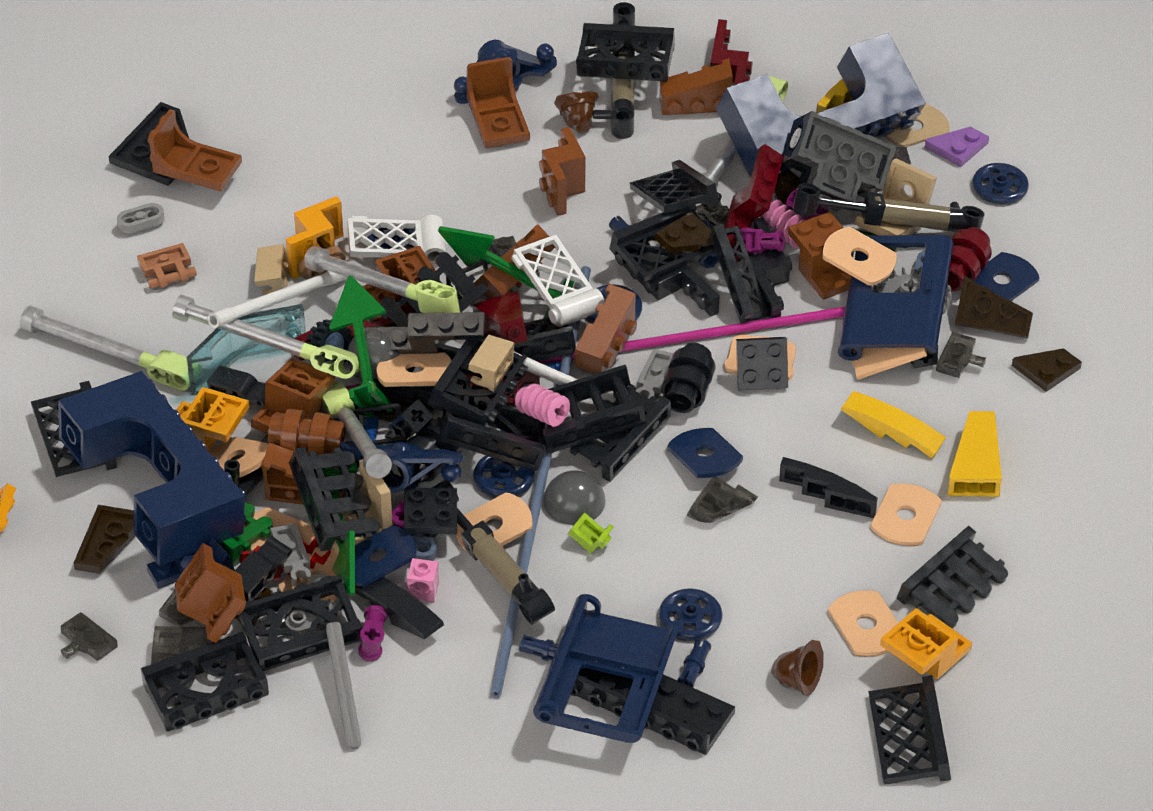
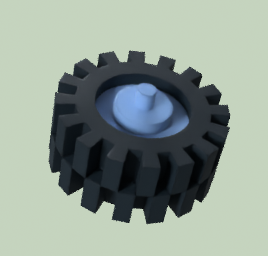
[306,319,354,363]

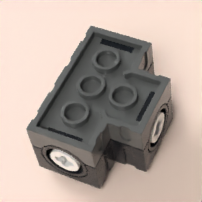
[782,111,896,211]

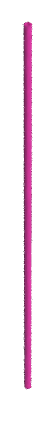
[345,306,846,392]

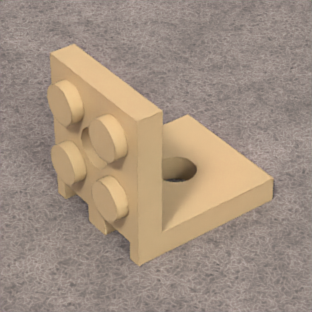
[855,158,937,236]
[331,459,393,555]

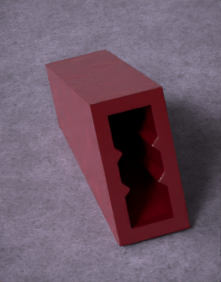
[472,291,528,344]

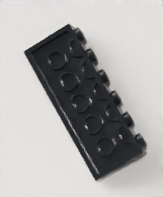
[571,668,735,755]

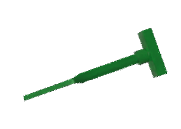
[438,226,575,318]
[329,275,393,418]
[323,462,358,595]

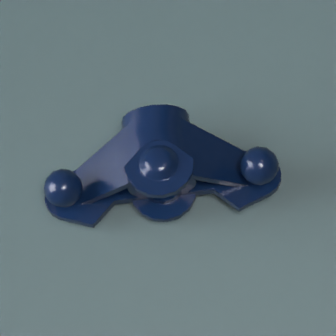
[453,39,557,104]
[340,441,463,493]

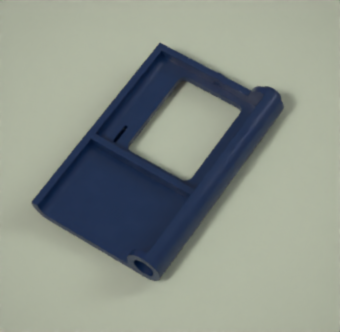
[838,235,954,361]
[533,594,680,743]

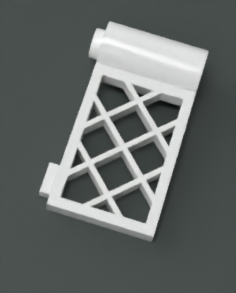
[347,215,446,265]
[511,234,605,327]

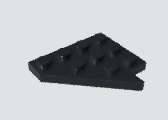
[109,102,189,186]

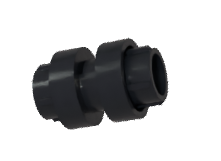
[661,343,716,413]
[397,417,462,483]

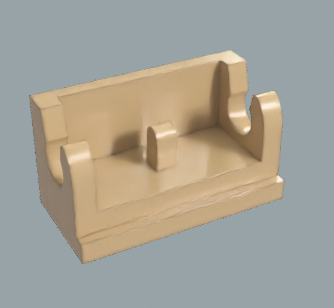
[254,244,289,295]
[468,335,514,392]

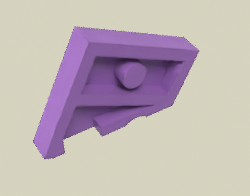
[925,126,989,167]

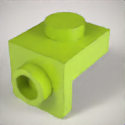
[567,512,614,554]

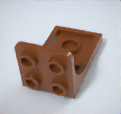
[466,57,530,148]
[148,109,242,192]

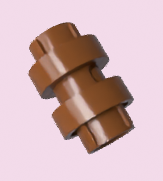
[268,408,345,455]

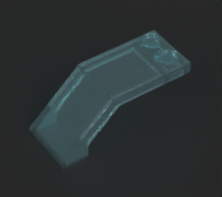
[186,304,306,396]

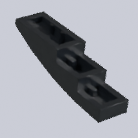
[779,457,878,518]
[355,577,444,640]

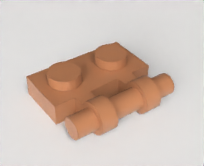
[137,243,197,289]

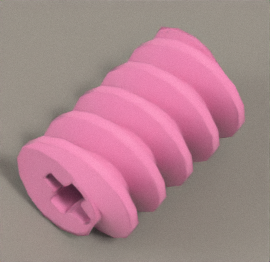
[760,200,806,249]
[515,383,570,427]

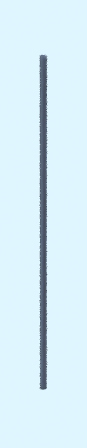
[491,266,591,697]

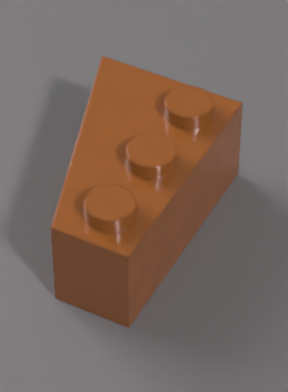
[659,58,733,115]
[474,224,555,299]
[575,284,637,374]
[262,443,346,505]

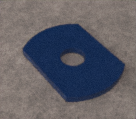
[975,252,1040,301]
[667,428,743,478]
[355,525,417,588]

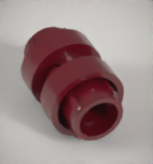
[948,227,992,291]

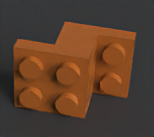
[539,127,586,215]
[788,212,854,300]
[362,246,440,324]
[251,357,336,434]
[175,543,246,643]

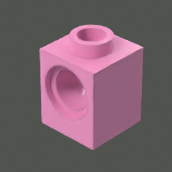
[407,558,439,602]

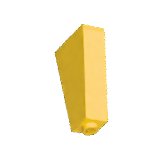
[947,411,1002,497]

